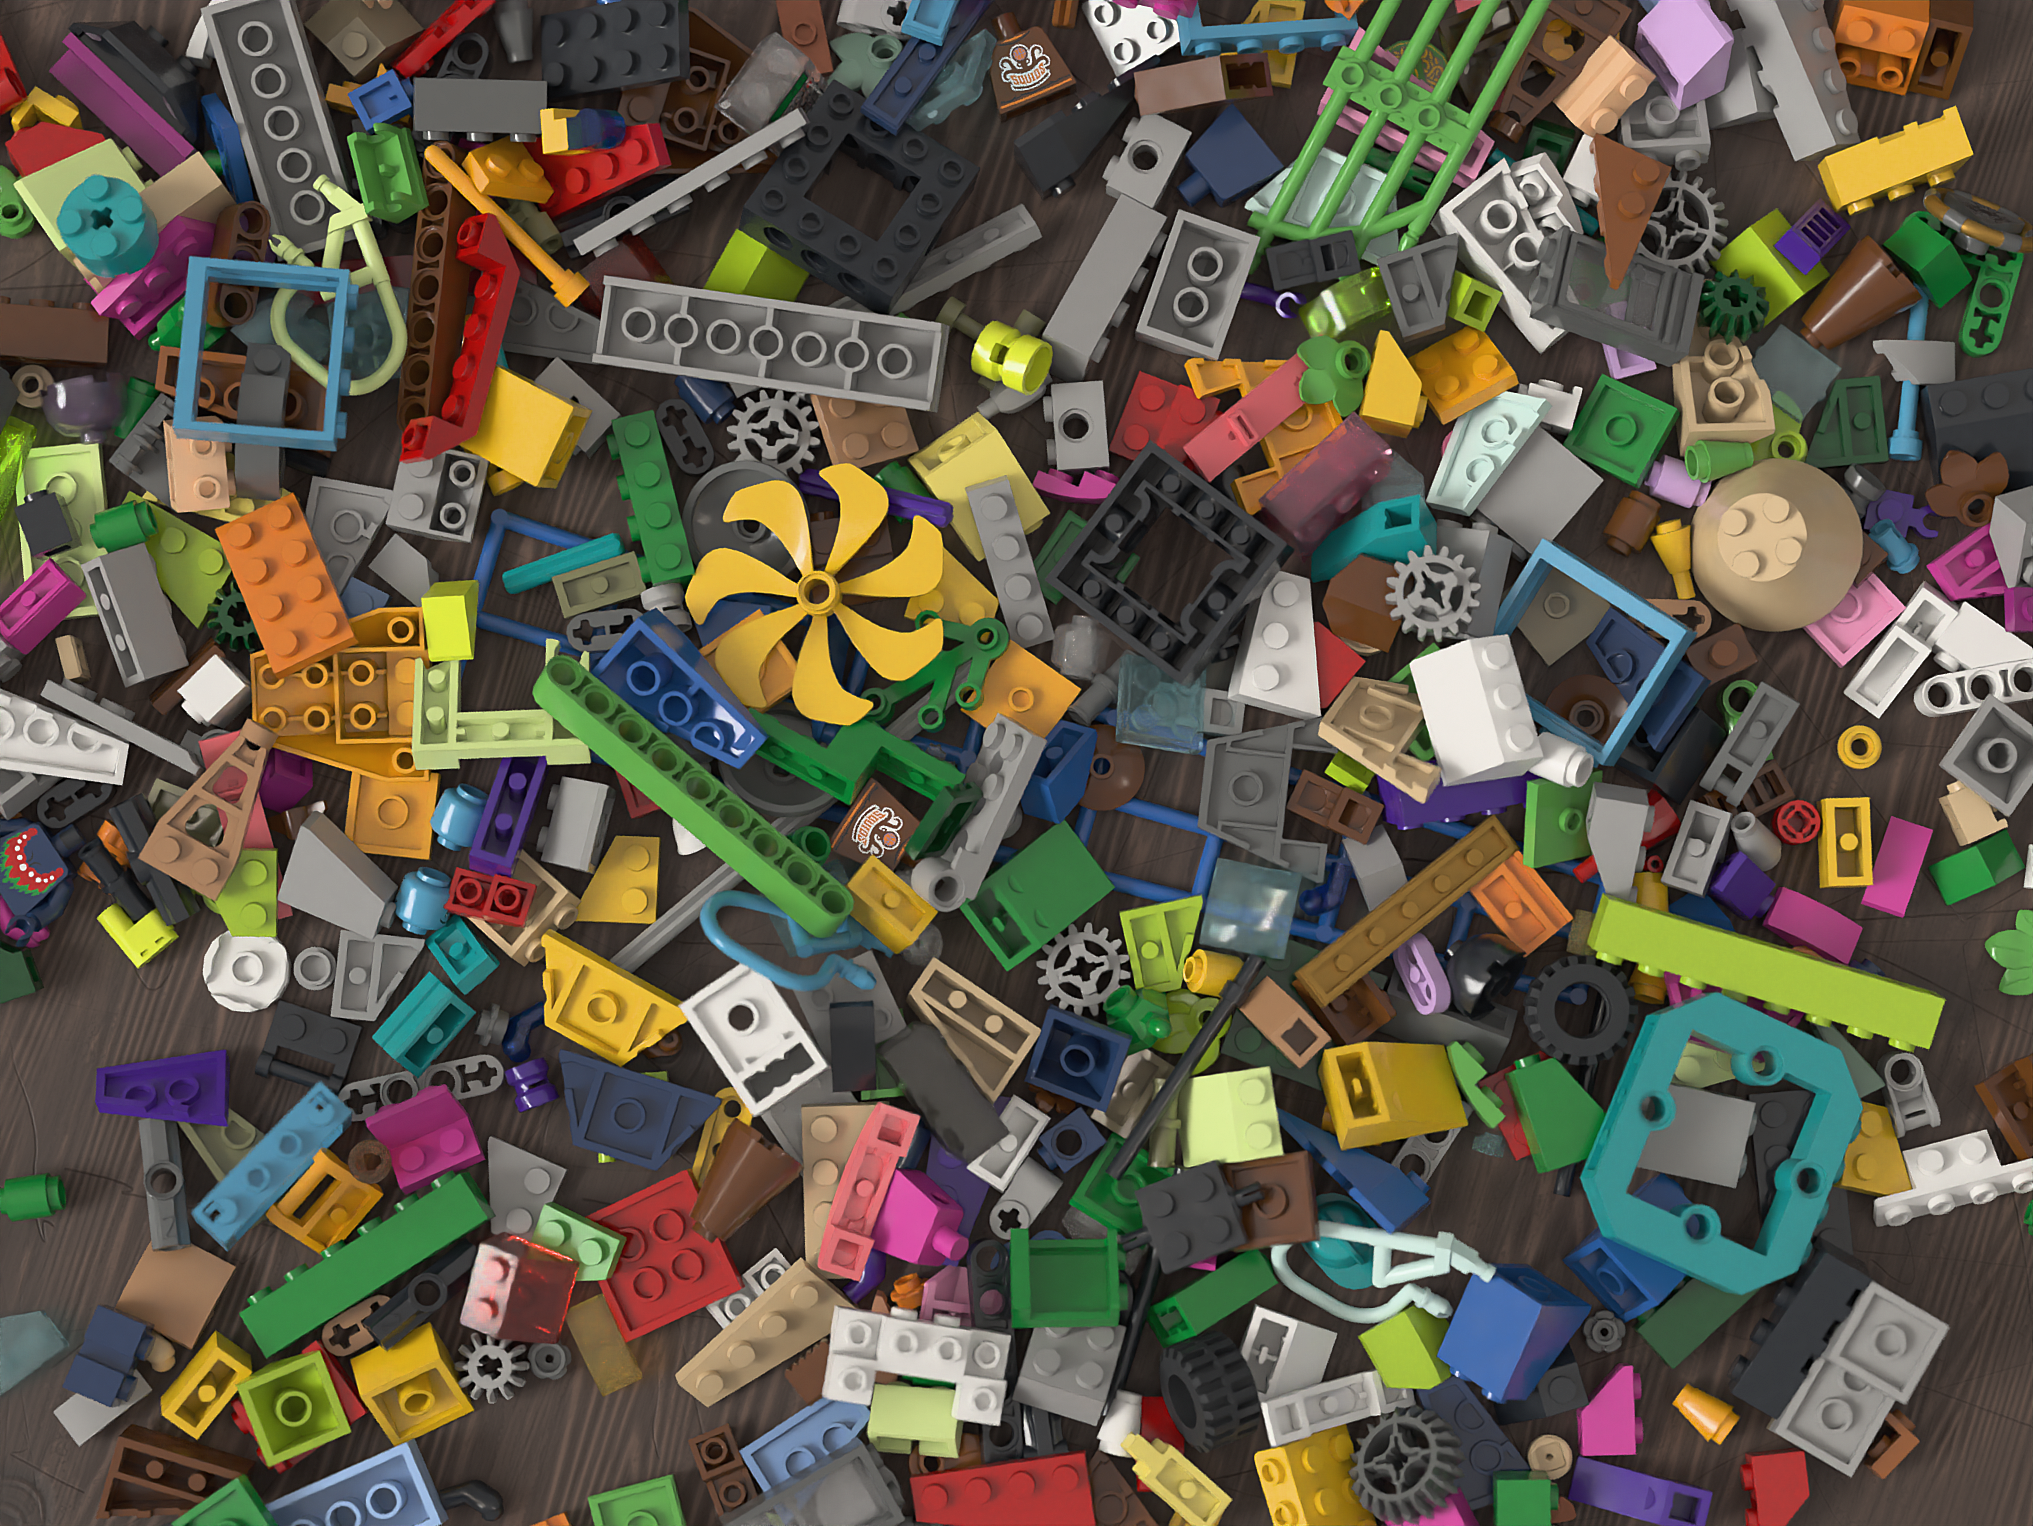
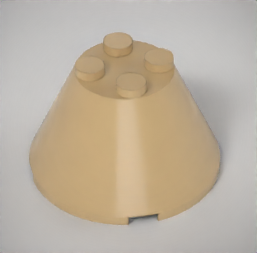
[1691,458,1863,632]

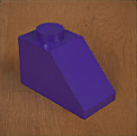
[1706,851,1776,921]

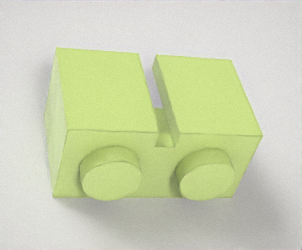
[867,1382,964,1458]

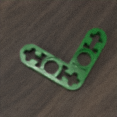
[1898,211,2024,358]

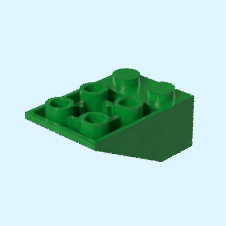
[959,819,1115,972]

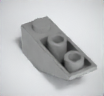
[1586,782,1655,903]

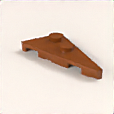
[1589,133,1672,291]

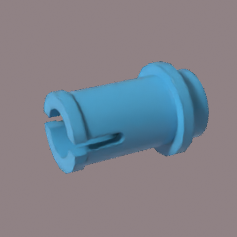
[1868,519,1920,574]

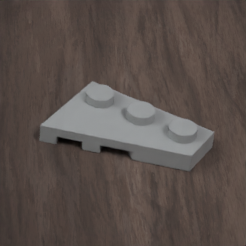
[305,476,393,598]

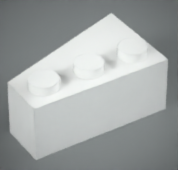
[1227,571,1321,720]

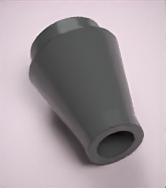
[491,0,533,64]

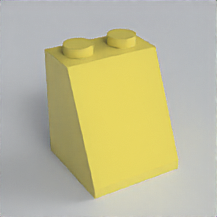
[907,412,1050,562]

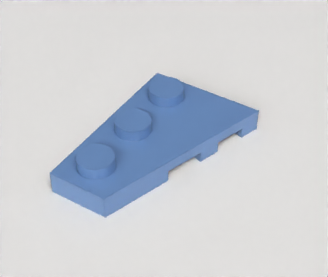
[739,1396,870,1526]

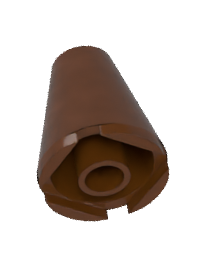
[1800,235,1923,351]
[689,1118,804,1244]

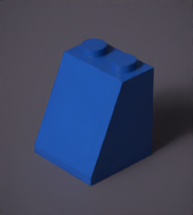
[1562,1172,1723,1323]
[1436,1263,1592,1403]

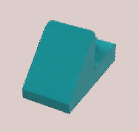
[425,914,500,995]

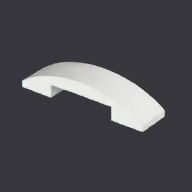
[1261,1368,1416,1446]

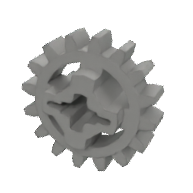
[727,390,821,476]
[1385,545,1481,642]
[1036,922,1130,1016]

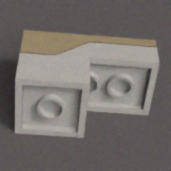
[1766,1281,1950,1477]

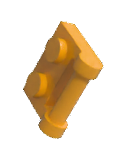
[265,1147,384,1254]

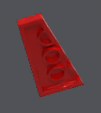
[522,123,672,221]
[910,1450,1097,1526]

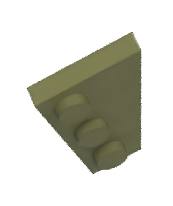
[177,1108,325,1230]

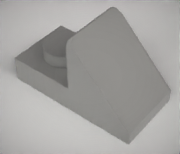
[1661,800,1733,898]

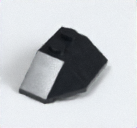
[68,21,205,153]

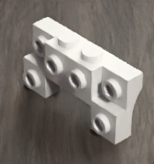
[822,1305,1011,1426]

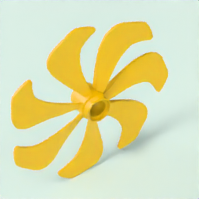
[685,463,944,726]

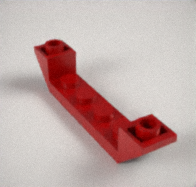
[399,213,520,464]

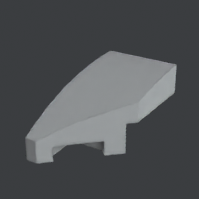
[1873,340,1955,386]
[368,533,439,607]

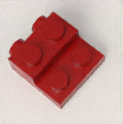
[1108,371,1225,477]

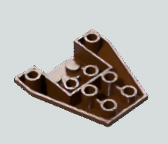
[611,7,806,175]

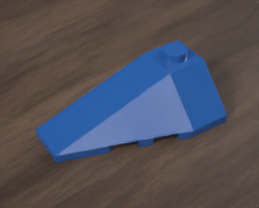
[590,607,769,769]
[1276,1107,1432,1235]

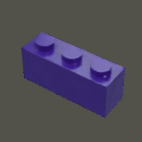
[469,756,551,878]

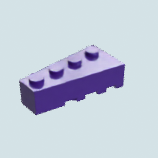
[1376,759,1543,830]

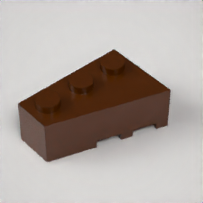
[0,296,109,369]
[96,1424,257,1519]

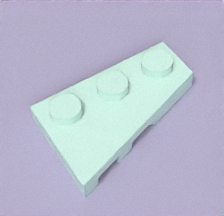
[1426,391,1552,516]

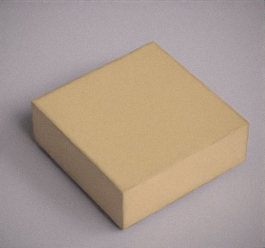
[55,635,91,683]

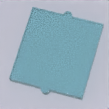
[1751,324,1842,424]

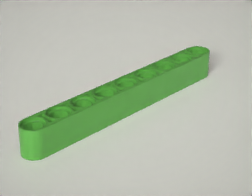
[533,655,854,938]

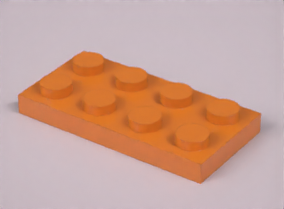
[215,492,359,680]

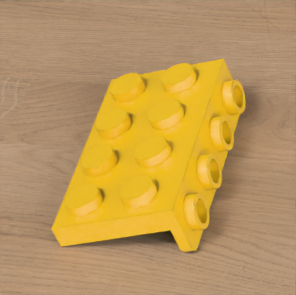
[1254,1424,1377,1526]

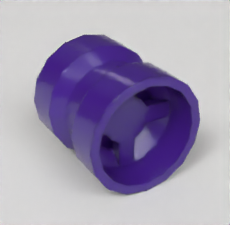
[504,1057,560,1113]

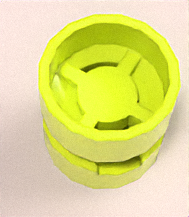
[971,321,1053,396]

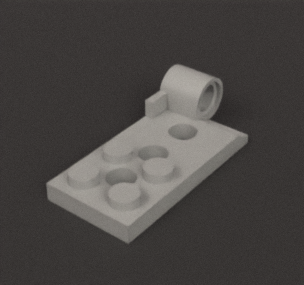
[40,678,230,777]
[911,713,1047,912]

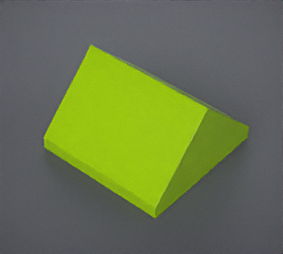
[1709,209,1830,329]
[703,228,810,302]
[236,1350,351,1467]

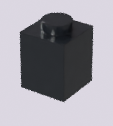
[14,490,82,561]

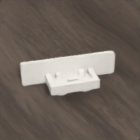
[1873,1129,2033,1227]

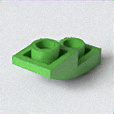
[1446,1041,1506,1129]

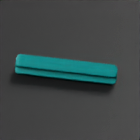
[502,533,625,594]

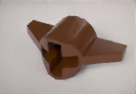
[266,800,328,840]

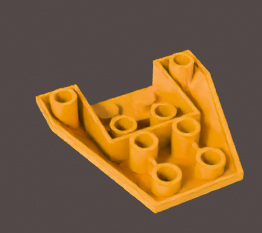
[250,607,432,782]

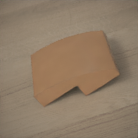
[115,1241,236,1351]

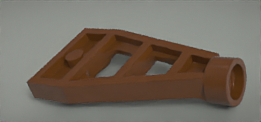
[1487,0,1632,144]

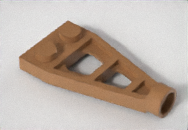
[138,718,279,901]

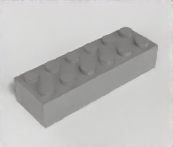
[200,0,357,261]

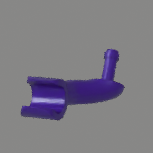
[1240,282,1307,318]

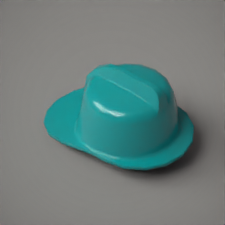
[1301,1193,1378,1290]

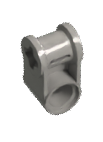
[836,0,912,41]
[1876,1051,1940,1138]
[989,1156,1064,1240]

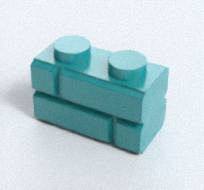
[372,971,476,1079]

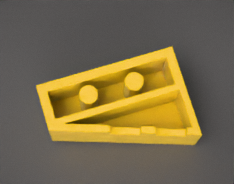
[1818,106,1974,216]

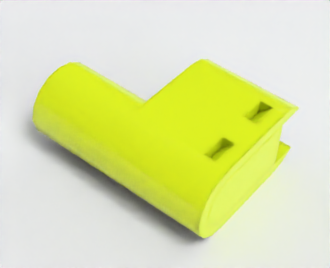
[97,903,179,969]

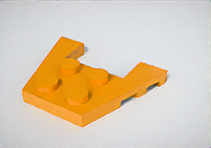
[1184,358,1350,516]

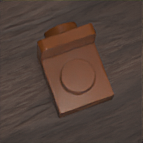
[1863,1408,1920,1479]

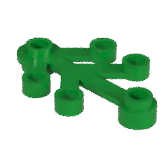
[859,610,1010,733]

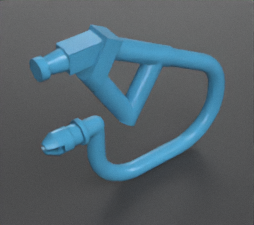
[700,890,893,991]

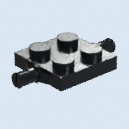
[1120,1159,1265,1274]

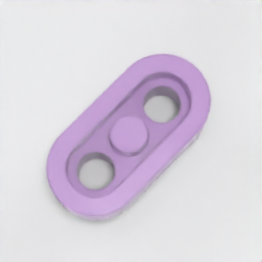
[1393,933,1451,1015]

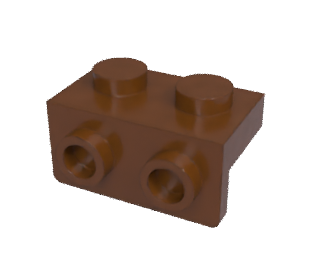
[1291,973,1397,1047]
[1974,1053,2033,1162]

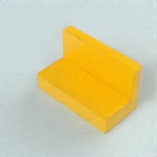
[844,854,938,954]

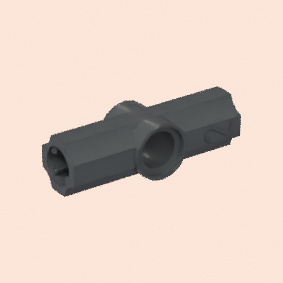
[138,1118,191,1252]

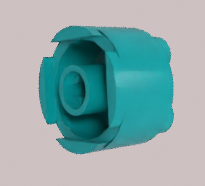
[56,174,159,278]

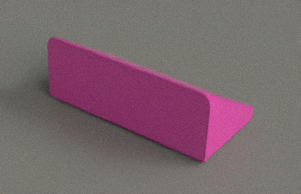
[0,557,86,654]

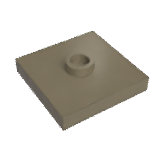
[1499,545,1612,667]

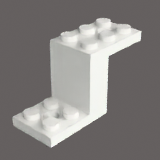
[679,963,858,1177]

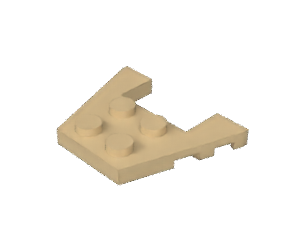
[1318,676,1442,804]

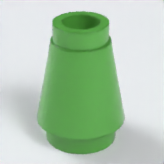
[1685,440,1754,483]

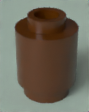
[1602,490,1662,558]

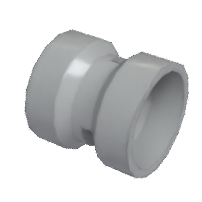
[640,583,693,632]

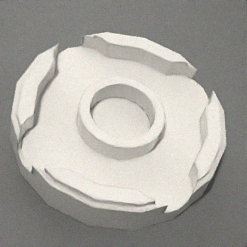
[203,930,292,1012]

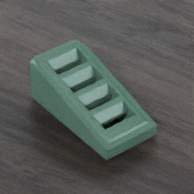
[1809,1022,1886,1098]

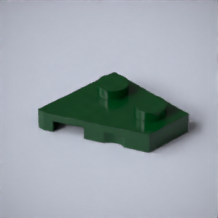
[1804,376,1889,470]

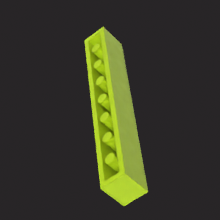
[1587,893,1946,1052]

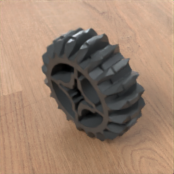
[1348,1405,1467,1526]

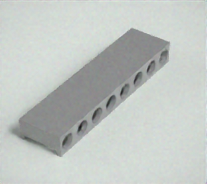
[592,275,950,413]

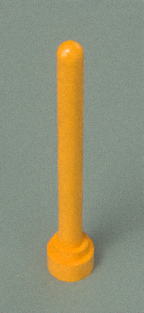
[424,145,590,308]

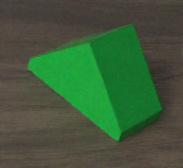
[1882,216,1973,309]
[1927,829,2026,906]

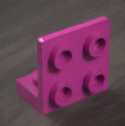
[365,1084,485,1195]

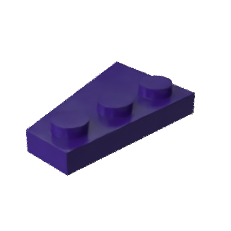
[95,1050,230,1127]

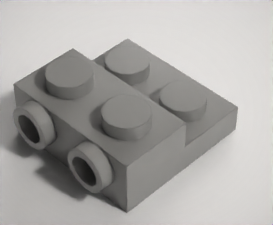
[1617,78,1711,171]

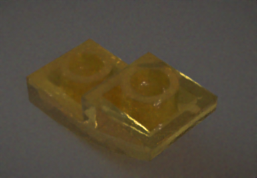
[564,1293,642,1397]

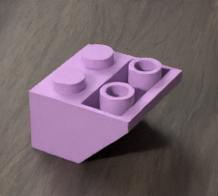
[1634,0,1734,111]

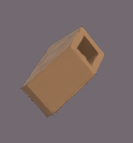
[1237,976,1331,1069]

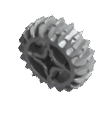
[1635,170,1728,274]

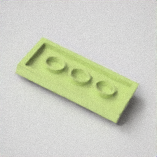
[13,442,108,620]

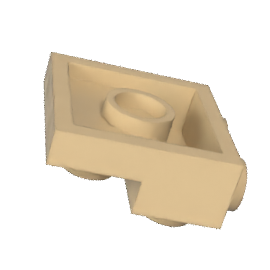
[467,849,582,967]

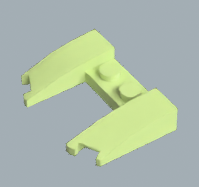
[412,639,591,770]

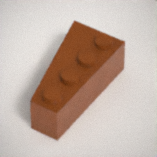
[155,346,331,458]

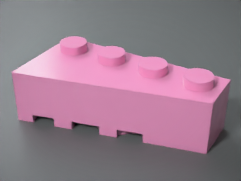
[1317,26,1495,189]

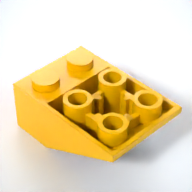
[1318,1042,1468,1151]

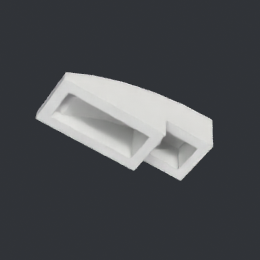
[1844,581,1959,718]

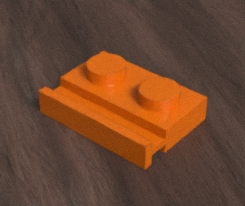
[1469,850,1573,957]

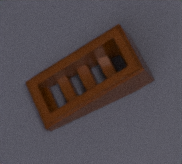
[1695,759,1796,831]

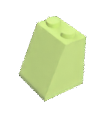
[13,138,154,275]
[1177,1066,1283,1167]

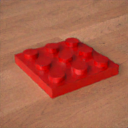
[585,1168,745,1343]

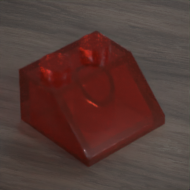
[459,1231,580,1344]

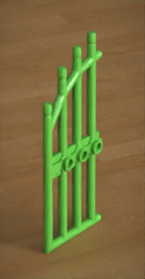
[1247,0,1552,282]

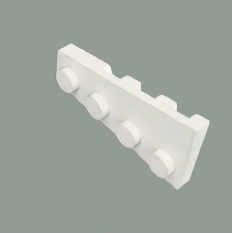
[0,689,129,785]

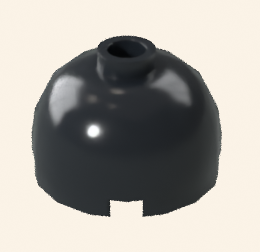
[1444,932,1527,1021]

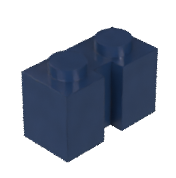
[62,1305,156,1408]

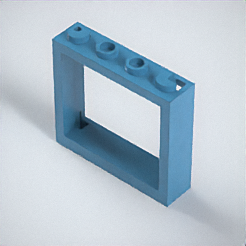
[1177,1,1358,58]
[173,256,359,451]
[1493,538,1697,768]
[192,1082,352,1252]

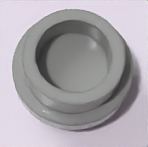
[294,947,337,990]

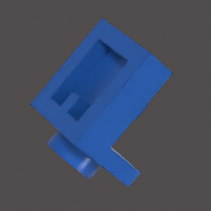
[348,69,414,135]

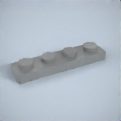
[965,475,1056,648]

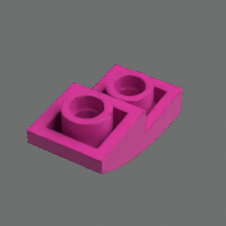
[1032,468,1120,504]
[1861,816,1933,918]
[1763,887,1863,965]

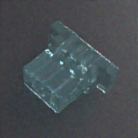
[1471,1132,1505,1158]

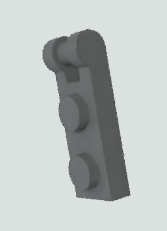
[1699,680,1800,808]

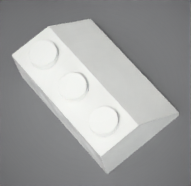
[1410,634,1543,786]

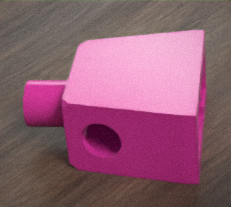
[870,1168,969,1266]

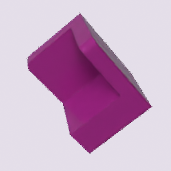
[258,747,313,813]

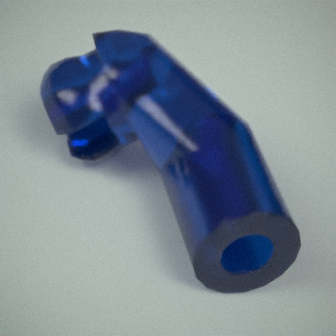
[1298,862,1353,916]
[501,1000,545,1063]

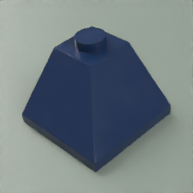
[1024,1005,1133,1113]

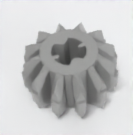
[455,1328,530,1404]

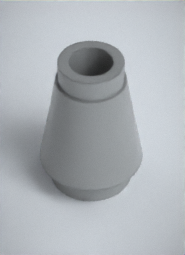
[1731,812,1782,871]

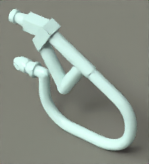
[1271,1220,1496,1324]

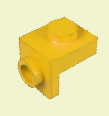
[11,86,83,133]

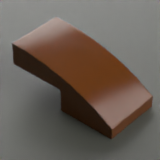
[1285,769,1384,845]

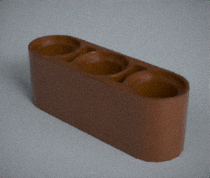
[206,201,271,328]

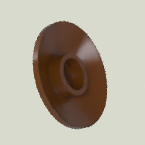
[1545,674,1628,745]
[1077,724,1145,811]

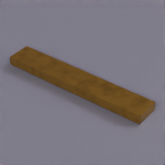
[1294,814,1520,1008]

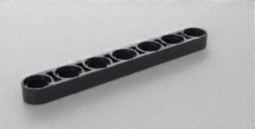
[966,1238,1024,1464]

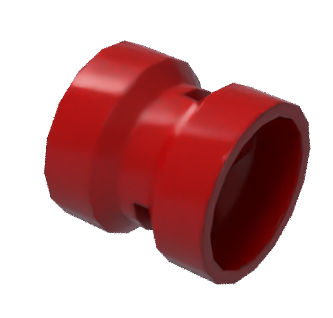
[1770,800,1821,846]

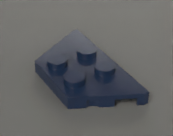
[559,1049,723,1171]

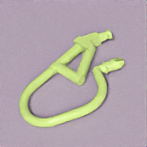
[269,174,407,396]

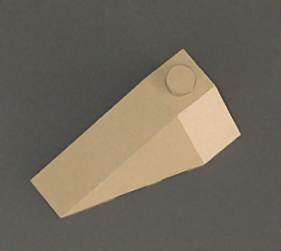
[1672,279,1775,457]

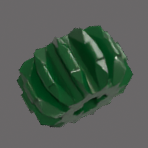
[1697,269,1770,345]
[207,580,260,653]

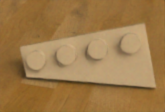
[801,1101,889,1279]
[675,1258,860,1407]

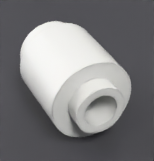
[1529,732,1594,787]

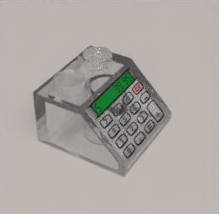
[714,32,829,157]

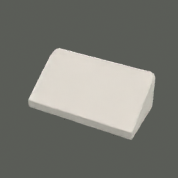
[967,1095,1051,1193]

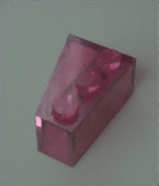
[1258,412,1394,563]

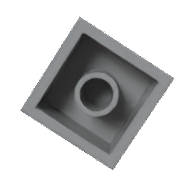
[1012,1325,1126,1426]

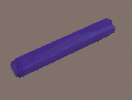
[798,468,954,528]

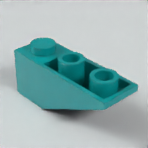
[1311,494,1437,582]

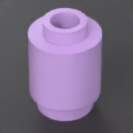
[1644,455,1712,508]

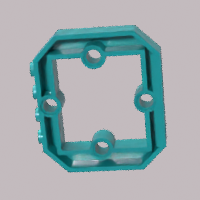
[1580,992,1863,1295]

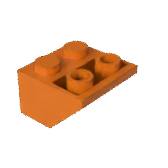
[1831,0,1930,96]

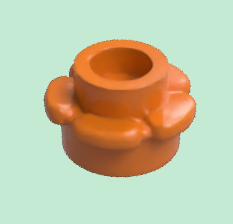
[890,1273,929,1309]

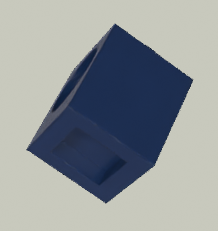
[1037,1107,1106,1173]

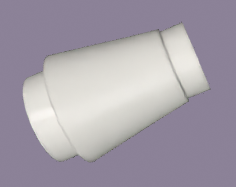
[1097,1390,1142,1458]

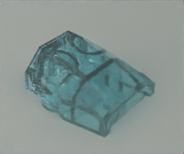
[1199,858,1303,960]

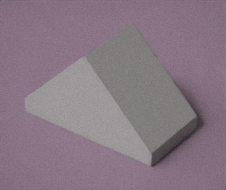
[1341,824,1408,912]

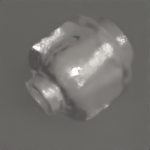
[1051,615,1111,681]

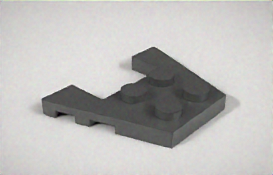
[1197,717,1338,884]

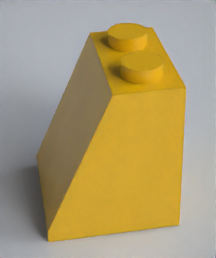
[459,364,593,489]

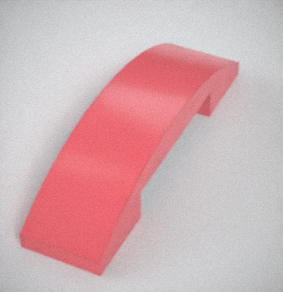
[817,1102,921,1281]

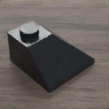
[1492,1341,1589,1426]

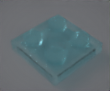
[907,29,997,132]
[1115,654,1206,755]

